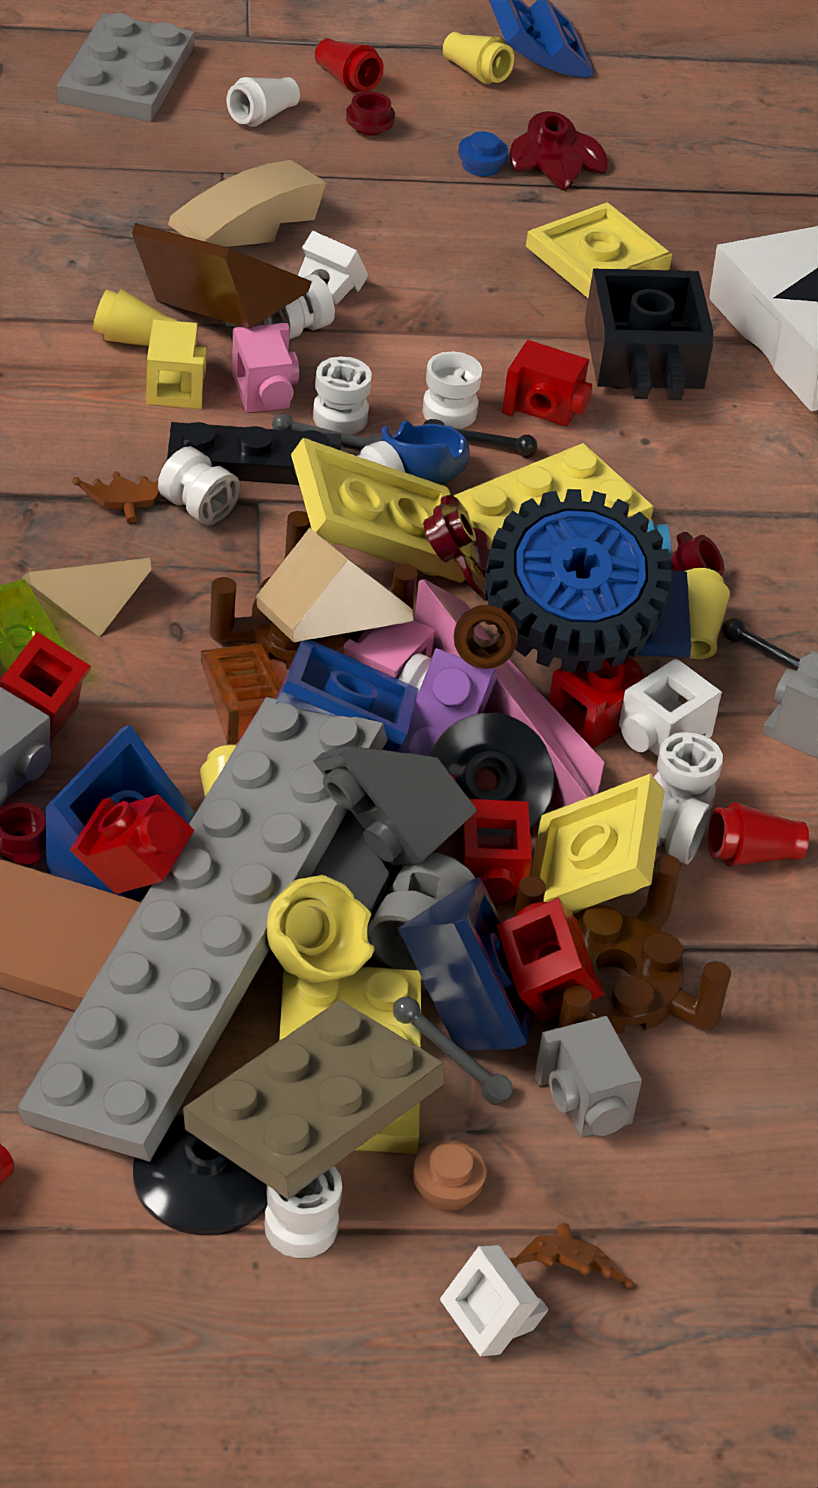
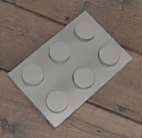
[57,13,194,122]

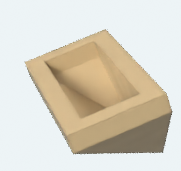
[22,558,152,638]

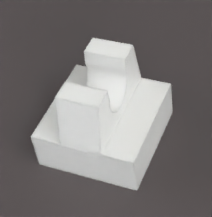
[298,231,369,305]
[440,1245,549,1357]

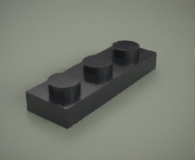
[167,422,341,485]

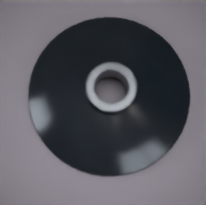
[429,713,554,837]
[133,1114,268,1235]

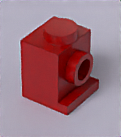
[502,340,593,427]
[0,632,91,743]
[548,657,645,749]
[70,795,195,894]
[457,799,532,904]
[496,897,605,1022]

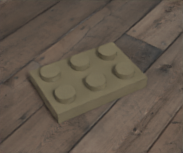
[183,1000,444,1199]

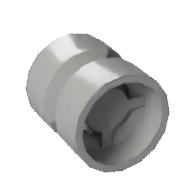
[367,852,476,981]

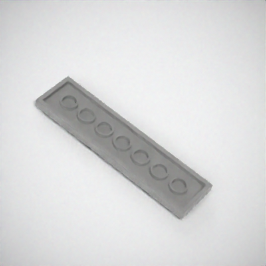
[17,697,388,1162]

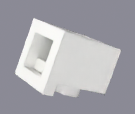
[619,658,722,756]

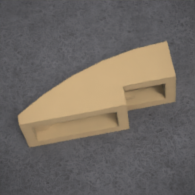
[168,160,327,247]

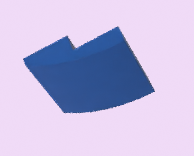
[489,0,594,78]

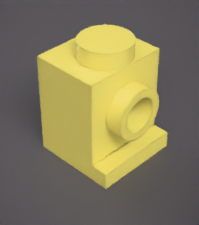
[146,319,207,409]

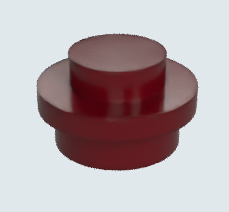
[346,91,395,136]

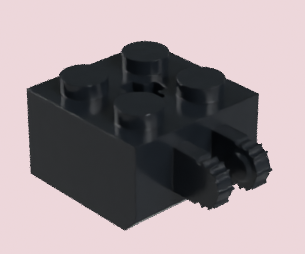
[585,268,713,400]

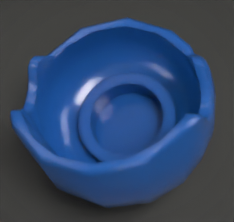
[381,421,470,485]

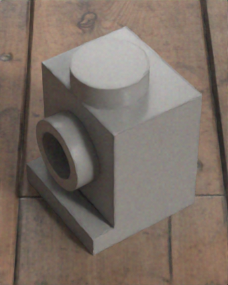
[762,650,818,759]
[534,1016,642,1137]

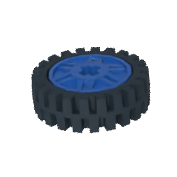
[484,489,672,672]

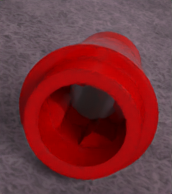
[315,38,384,92]
[707,802,809,867]

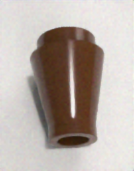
[454,605,518,669]

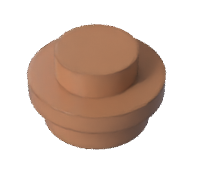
[413,1140,486,1211]

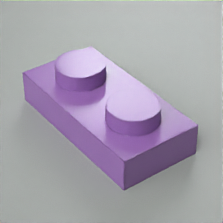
[398,648,498,756]

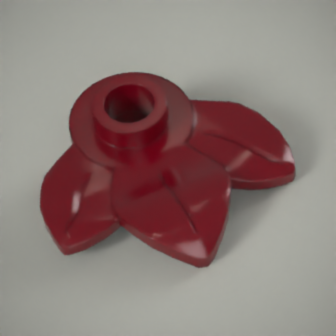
[509,111,608,191]
[423,495,492,601]

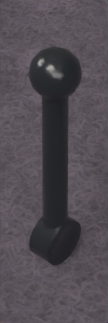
[423,419,538,457]
[722,618,800,671]

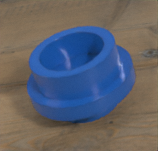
[458,131,508,176]

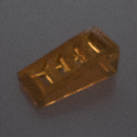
[201,643,282,745]

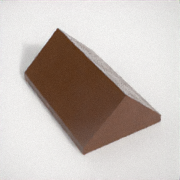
[132,223,312,329]

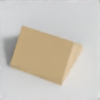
[256,528,413,642]

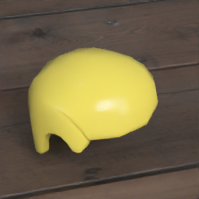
[267,875,375,982]

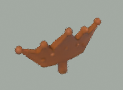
[72,471,160,524]
[509,1223,634,1290]

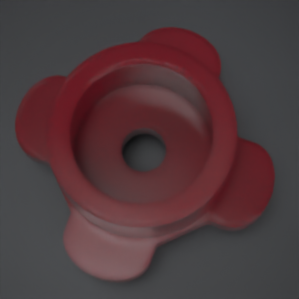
[671,532,724,576]
[0,802,46,868]

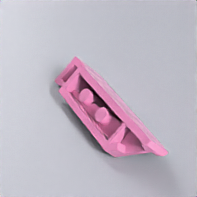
[414,579,605,809]

